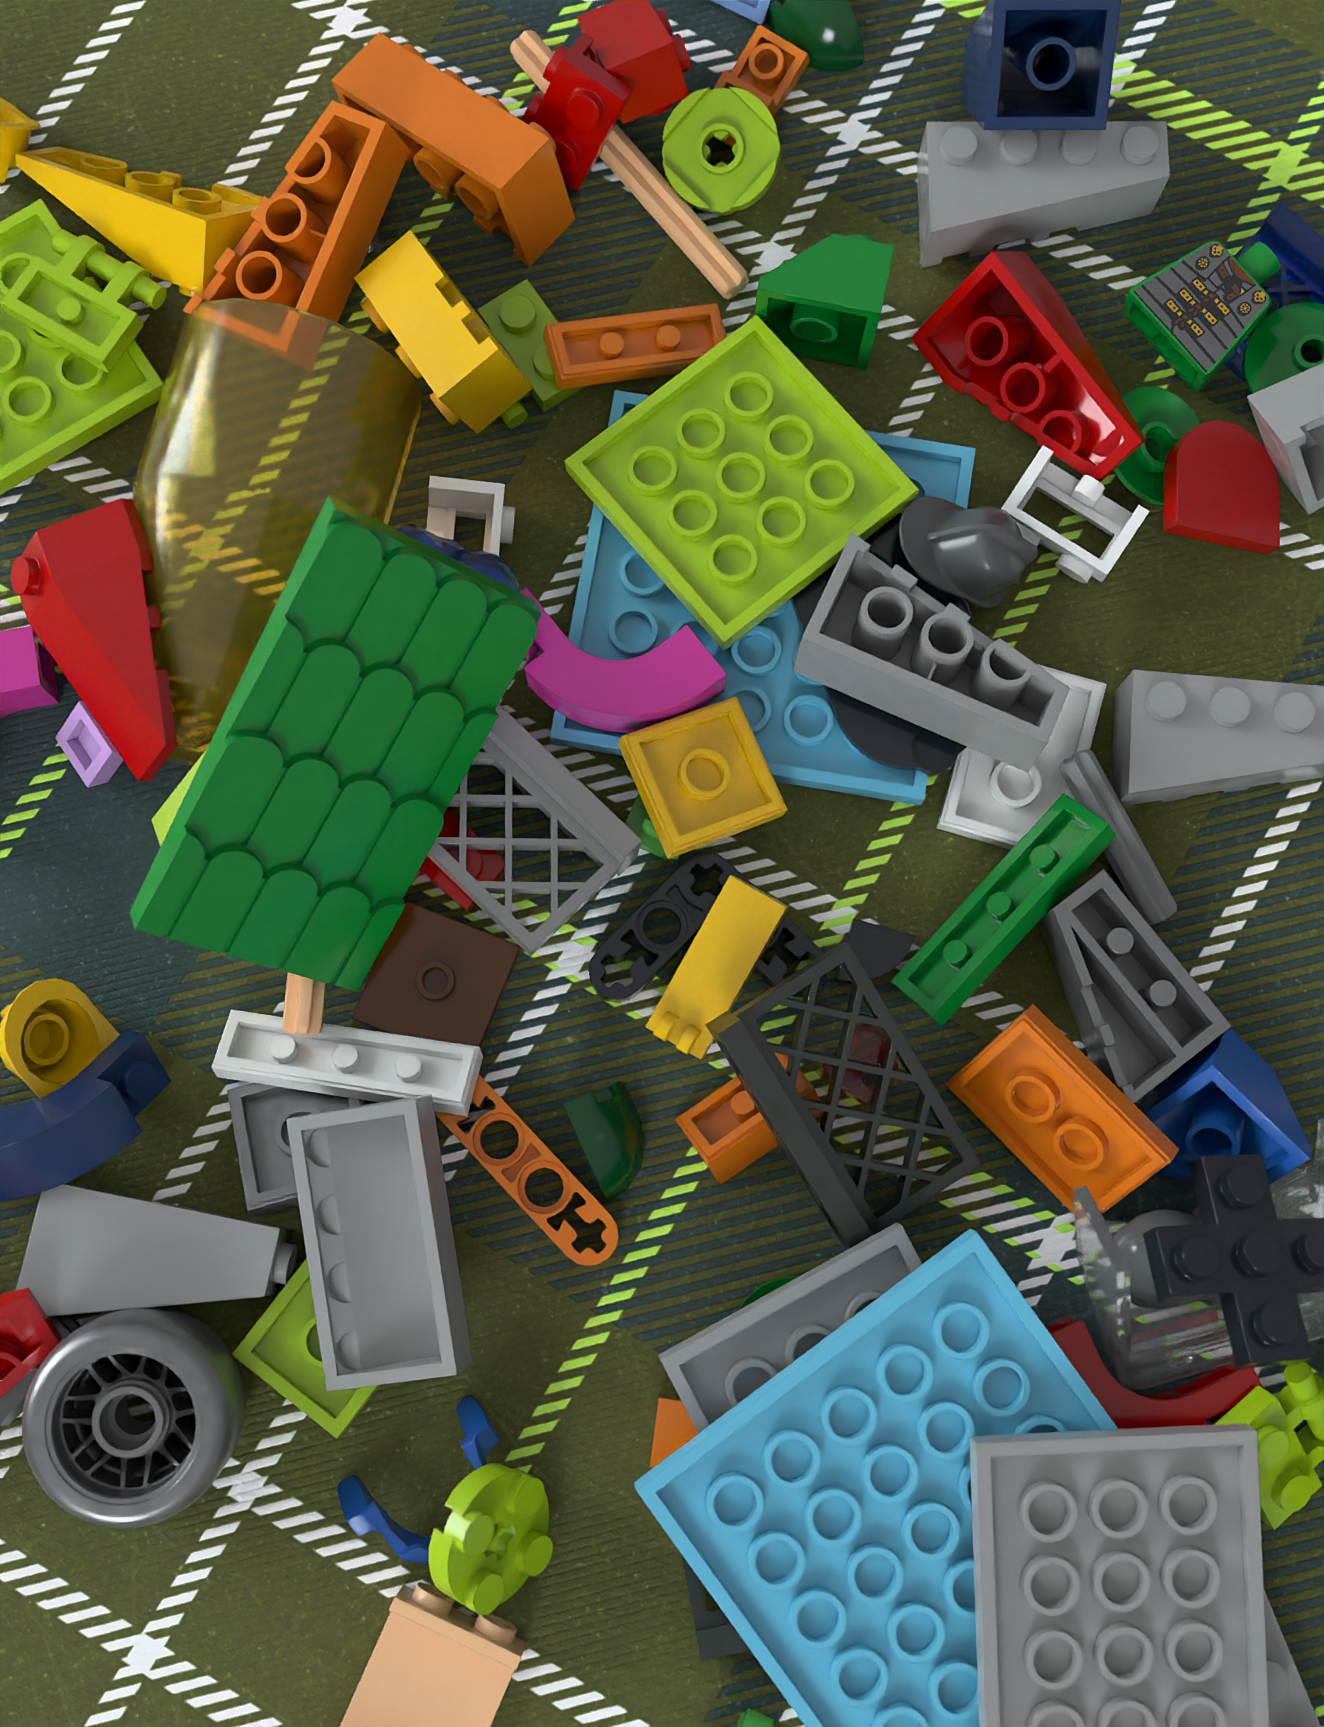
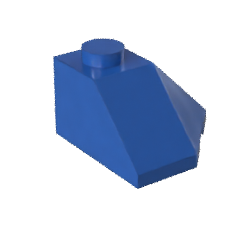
[1138,1028,1312,1185]

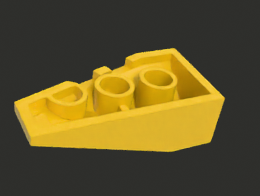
[15,146,263,297]

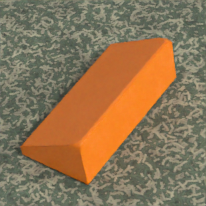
[675,1053,823,1184]

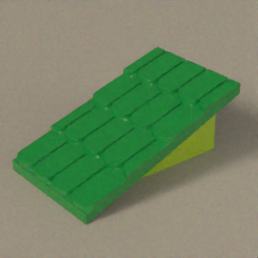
[130,495,542,992]

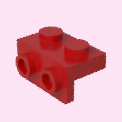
[521,32,633,192]

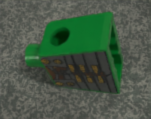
[1122,240,1280,395]

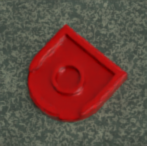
[1164,421,1280,555]

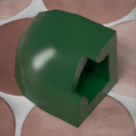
[766,0,863,71]
[563,1081,646,1203]

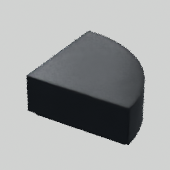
[835,918,915,984]

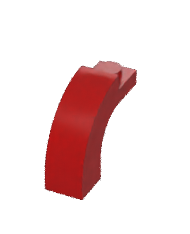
[1045,1317,1264,1429]

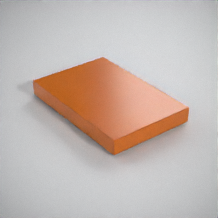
[945,1004,1179,1227]

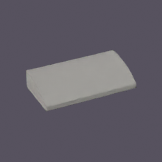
[286,1094,473,1391]

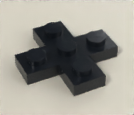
[1143,1154,1324,1369]

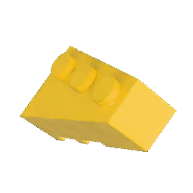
[354,230,534,434]

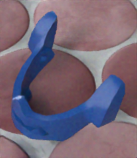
[337,1395,500,1565]

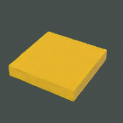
[618,696,788,859]

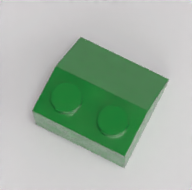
[754,233,895,371]

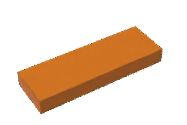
[543,303,727,390]

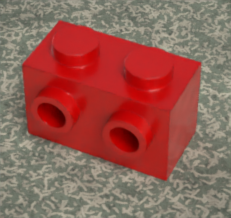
[576,0,691,124]

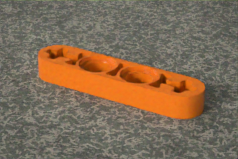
[434,1074,619,1266]

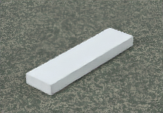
[211,1010,483,1116]

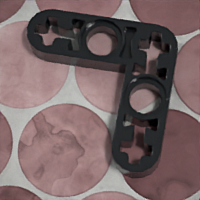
[588,852,828,1003]

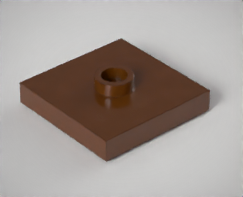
[352,901,521,1049]

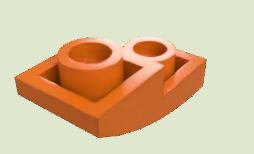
[713,24,810,148]

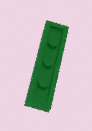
[891,793,1117,1027]

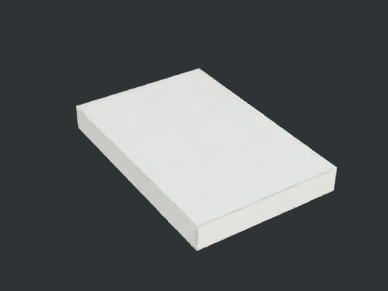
[936,664,1107,850]

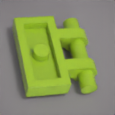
[0,229,167,373]
[477,279,586,428]
[1214,1362,1324,1530]

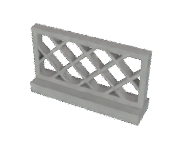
[427,704,642,956]

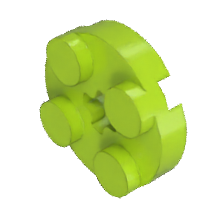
[662,86,782,216]
[429,1463,553,1615]

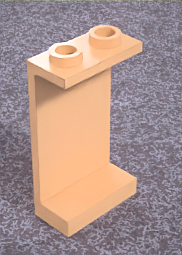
[340,1582,526,1727]

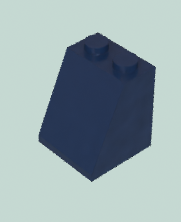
[961,0,1121,130]

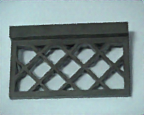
[705,941,981,1249]

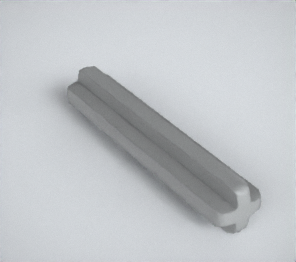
[1059,749,1177,925]

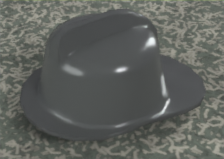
[899,496,1038,609]

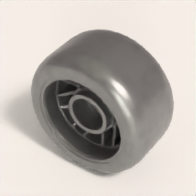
[22,1306,245,1528]

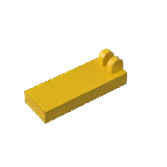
[645,875,789,1060]

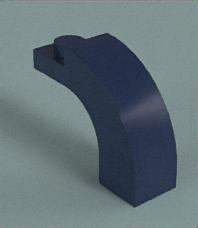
[0,1029,171,1200]

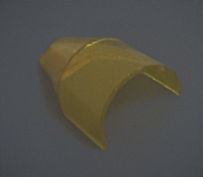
[133,298,423,767]

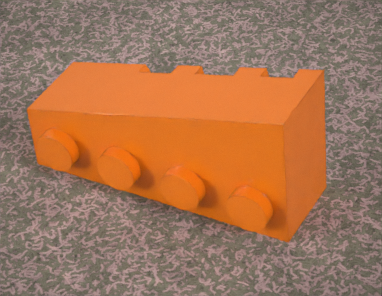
[331,32,576,268]
[182,100,410,375]

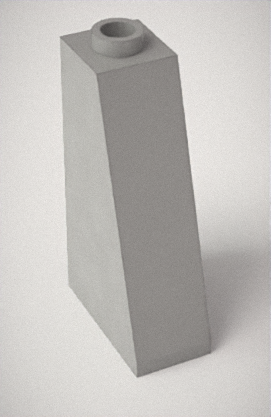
[16,1183,298,1316]

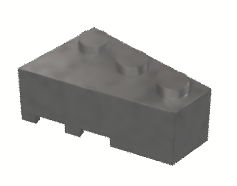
[1038,869,1231,1103]

